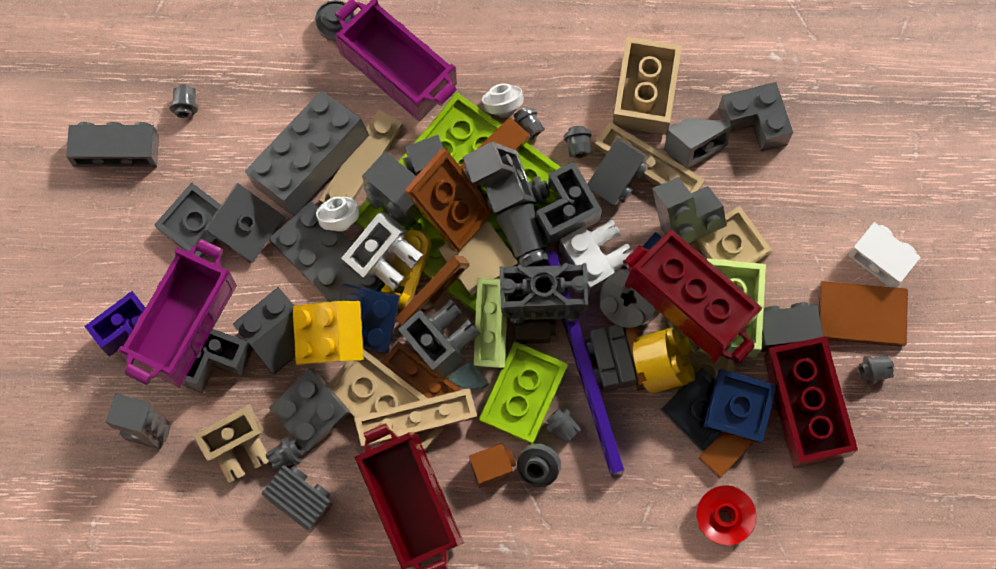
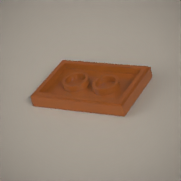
[404,149,493,252]
[819,281,908,347]

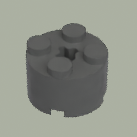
[600,269,660,328]

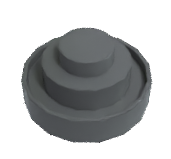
[315,0,355,41]
[516,444,561,487]

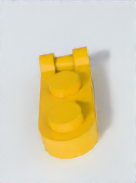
[381,230,431,310]

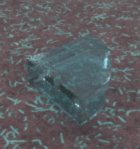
[448,360,489,390]

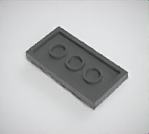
[269,201,385,302]

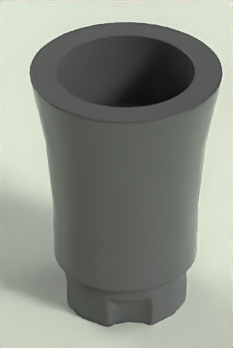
[496,203,548,267]

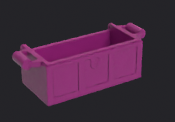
[335,0,457,122]
[118,239,237,388]

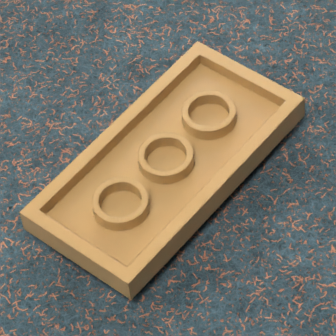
[328,349,445,451]

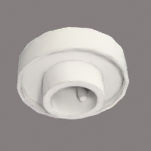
[482,84,524,118]
[316,197,360,232]

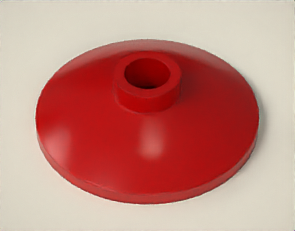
[696,485,757,546]

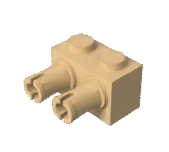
[193,404,270,483]

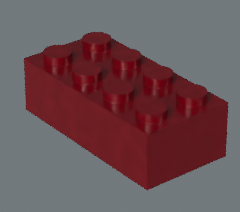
[763,336,858,469]

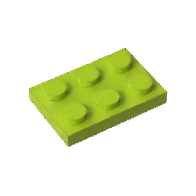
[479,341,568,445]

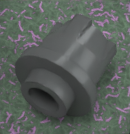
[169,84,198,118]
[514,107,545,140]
[563,126,592,159]
[529,176,550,205]
[859,355,894,385]
[546,409,581,443]
[267,437,303,470]

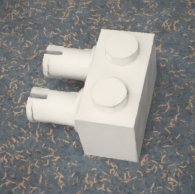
[341,212,423,291]
[559,220,633,297]

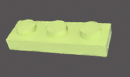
[474,278,508,368]

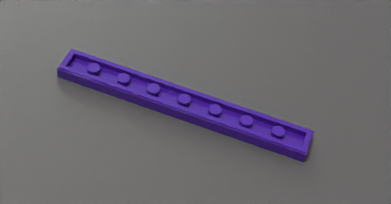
[544,250,624,478]

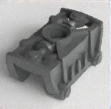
[500,263,588,325]

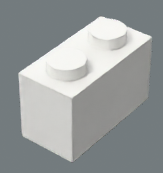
[848,222,921,288]

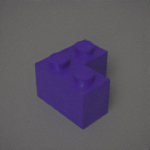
[84,291,146,357]

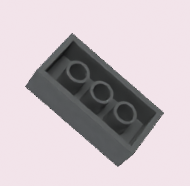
[245,90,369,216]

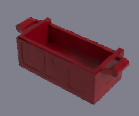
[623,229,762,364]
[354,423,464,569]

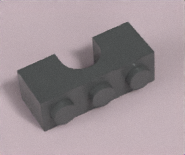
[105,394,170,449]

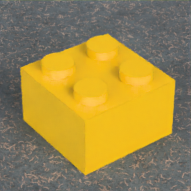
[293,301,364,364]

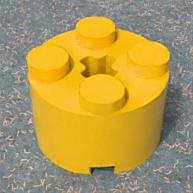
[633,327,695,394]

